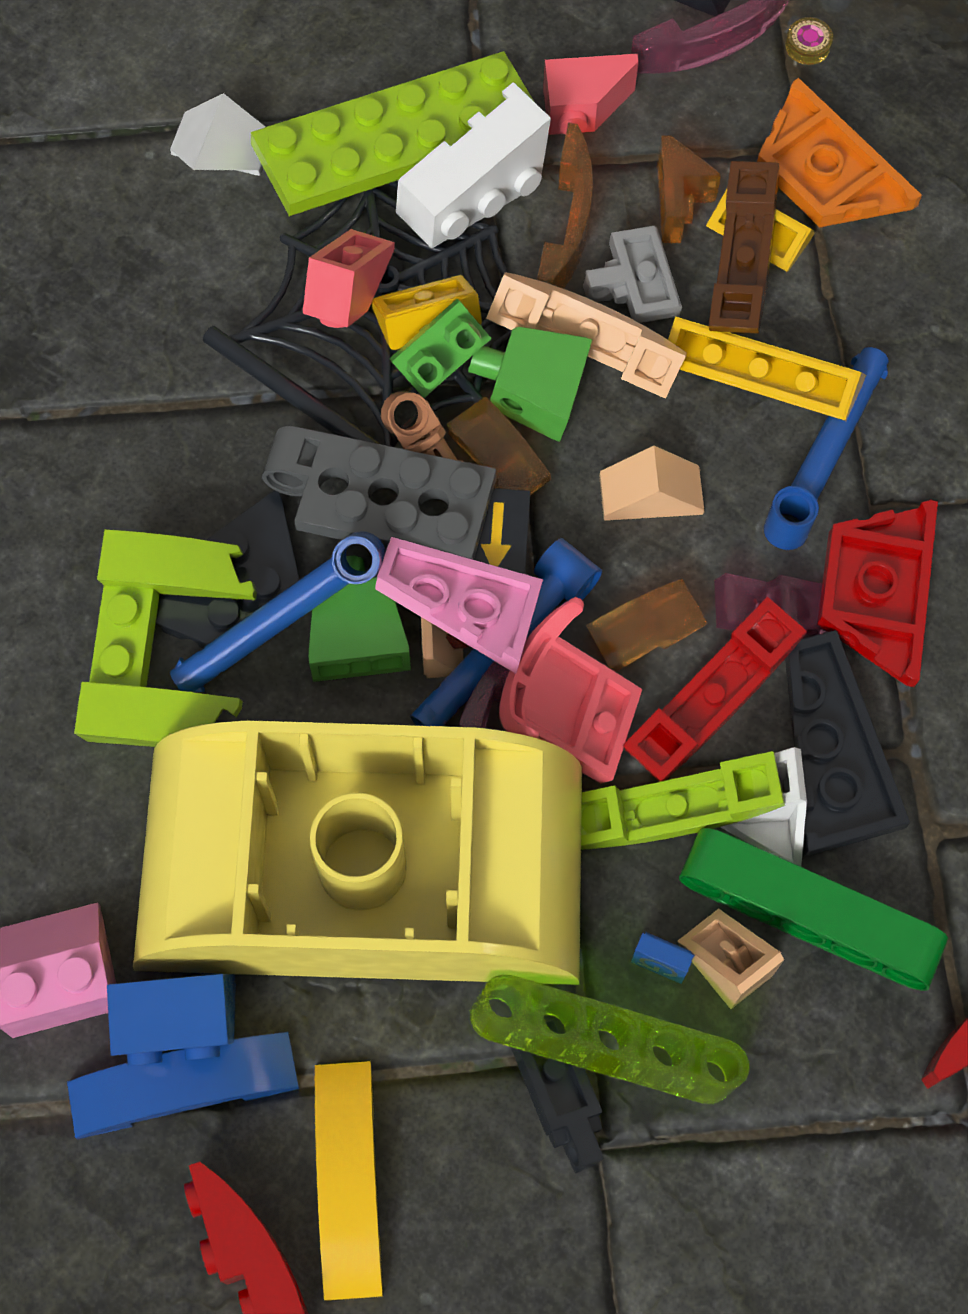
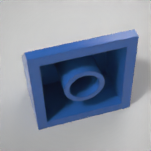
[107,974,236,1065]

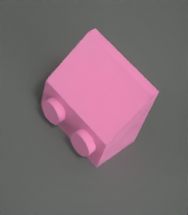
[0,902,116,1038]

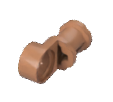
[381,391,464,462]

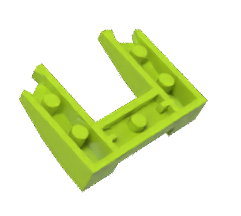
[74,529,257,747]

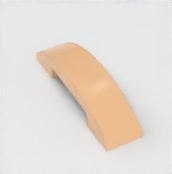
[486,272,687,399]

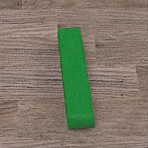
[679,828,948,991]

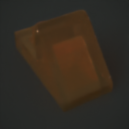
[657,135,721,243]

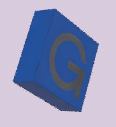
[631,932,694,984]

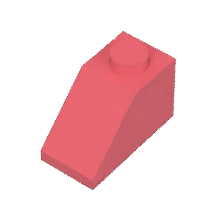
[543,54,639,135]
[303,229,395,328]

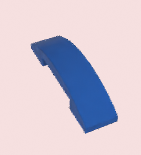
[67,1032,299,1139]

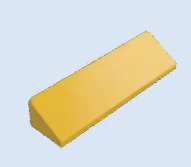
[668,316,866,421]

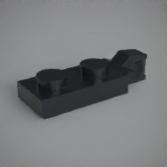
[504,1008,604,1173]

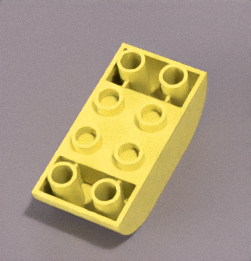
[133,721,582,985]

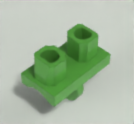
[389,299,492,398]

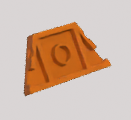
[757,78,922,227]

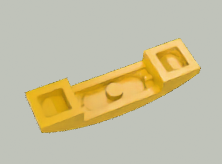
[315,1061,383,1301]

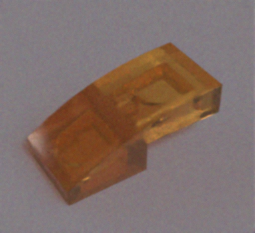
[447,396,551,495]
[586,579,708,672]

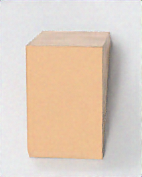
[599,446,704,520]
[677,909,784,1009]

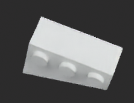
[396,82,551,248]

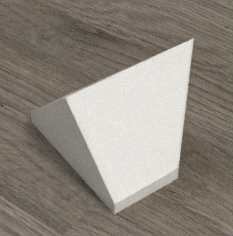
[170,93,265,176]
[721,747,807,867]

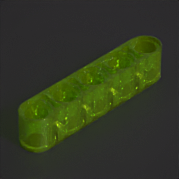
[470,974,750,1104]

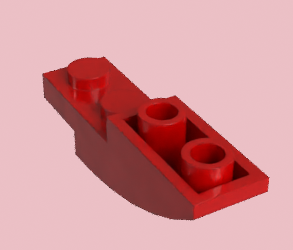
[184,1162,308,1314]

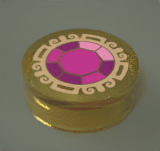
[785,17,833,65]

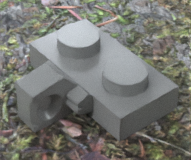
[583,226,682,323]

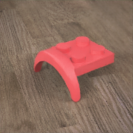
[499,597,642,784]

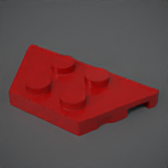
[817,500,938,687]

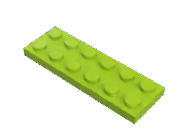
[251,51,534,216]

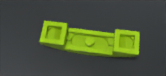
[581,751,785,850]

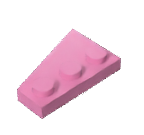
[375,537,543,674]

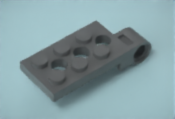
[262,426,496,560]

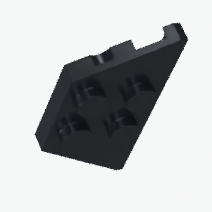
[155,490,299,649]

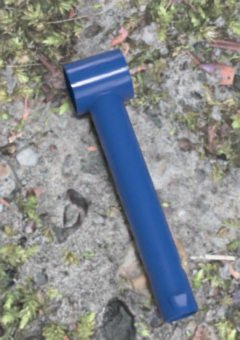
[764,347,889,550]
[170,531,386,693]
[410,538,602,726]

